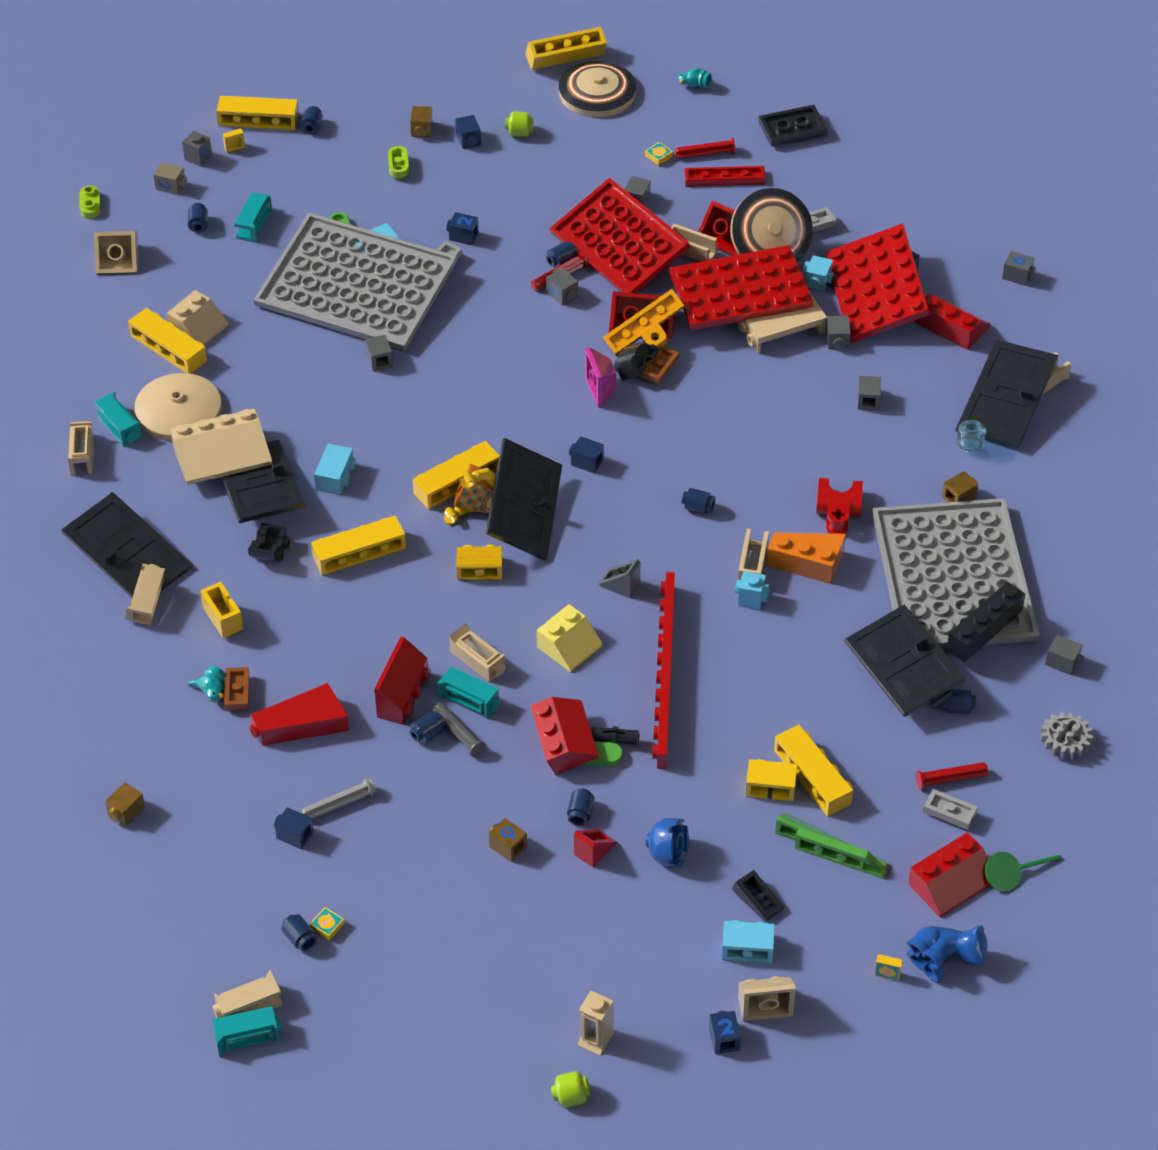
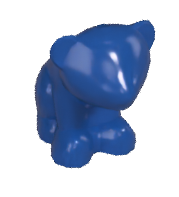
[906,925,988,982]

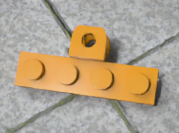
[603,289,684,356]

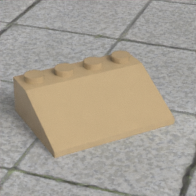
[170,408,273,485]

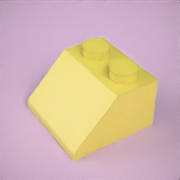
[537,604,602,672]

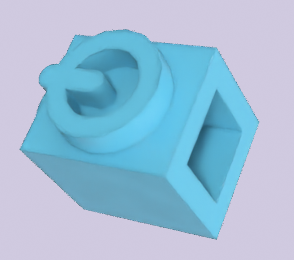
[802,255,834,291]
[735,571,770,610]

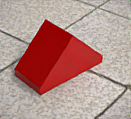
[574,829,617,868]

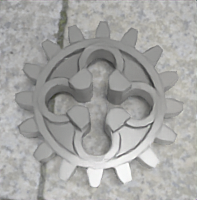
[1040,711,1093,759]

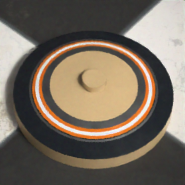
[559,61,636,117]
[730,188,813,262]

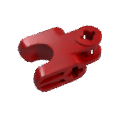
[816,477,863,534]

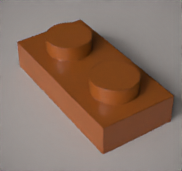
[640,345,679,385]
[224,667,250,711]

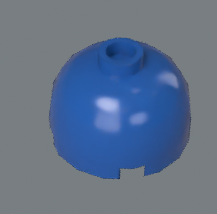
[646,818,689,867]

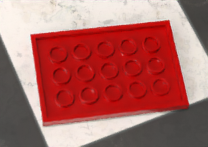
[549,177,690,293]
[825,223,930,343]
[669,245,814,331]

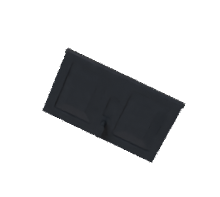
[955,339,1058,448]
[486,438,563,561]
[221,440,306,524]
[61,492,193,598]
[844,604,966,717]

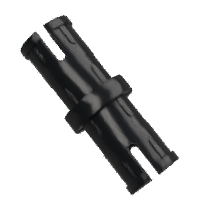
[591,726,640,745]

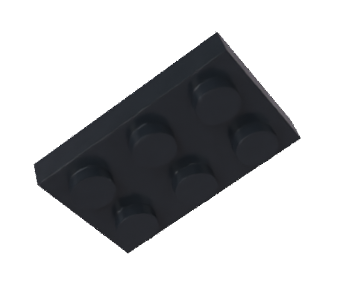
[758,105,828,147]

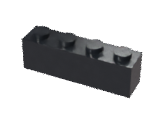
[946,581,1026,663]

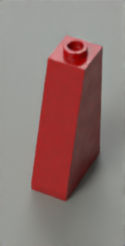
[249,683,349,746]

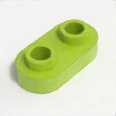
[388,146,409,179]
[79,185,101,219]

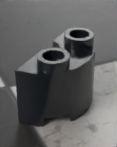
[614,343,660,381]
[248,523,291,563]

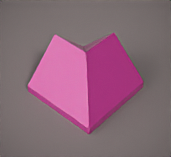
[585,347,616,408]

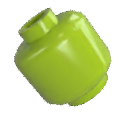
[505,111,534,138]
[551,1071,591,1108]

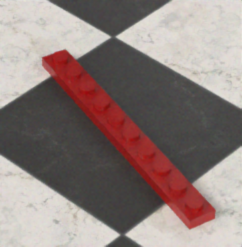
[652,572,675,769]

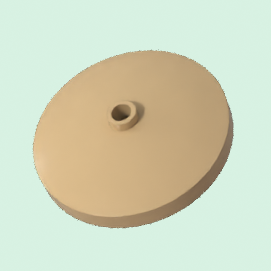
[135,373,222,441]

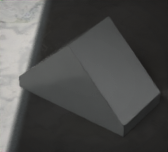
[599,559,641,598]

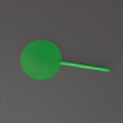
[985,852,1061,891]

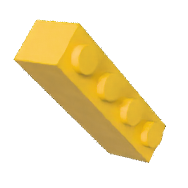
[526,27,607,70]
[216,96,299,130]
[128,308,207,374]
[413,441,500,510]
[311,515,406,575]
[774,725,853,817]

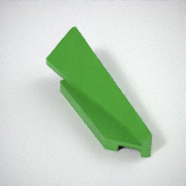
[775,813,889,879]

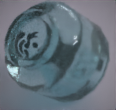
[956,420,986,452]

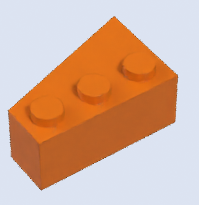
[766,532,846,584]

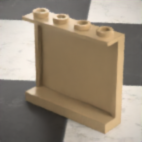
[737,291,827,354]

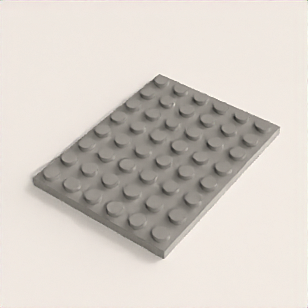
[254,212,457,351]
[872,498,1039,649]

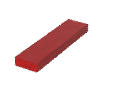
[684,166,766,187]

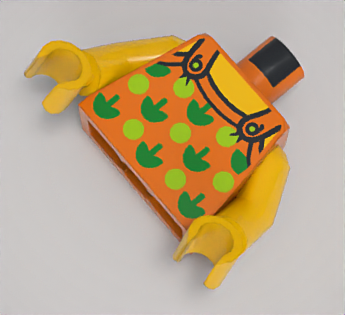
[443,464,496,525]

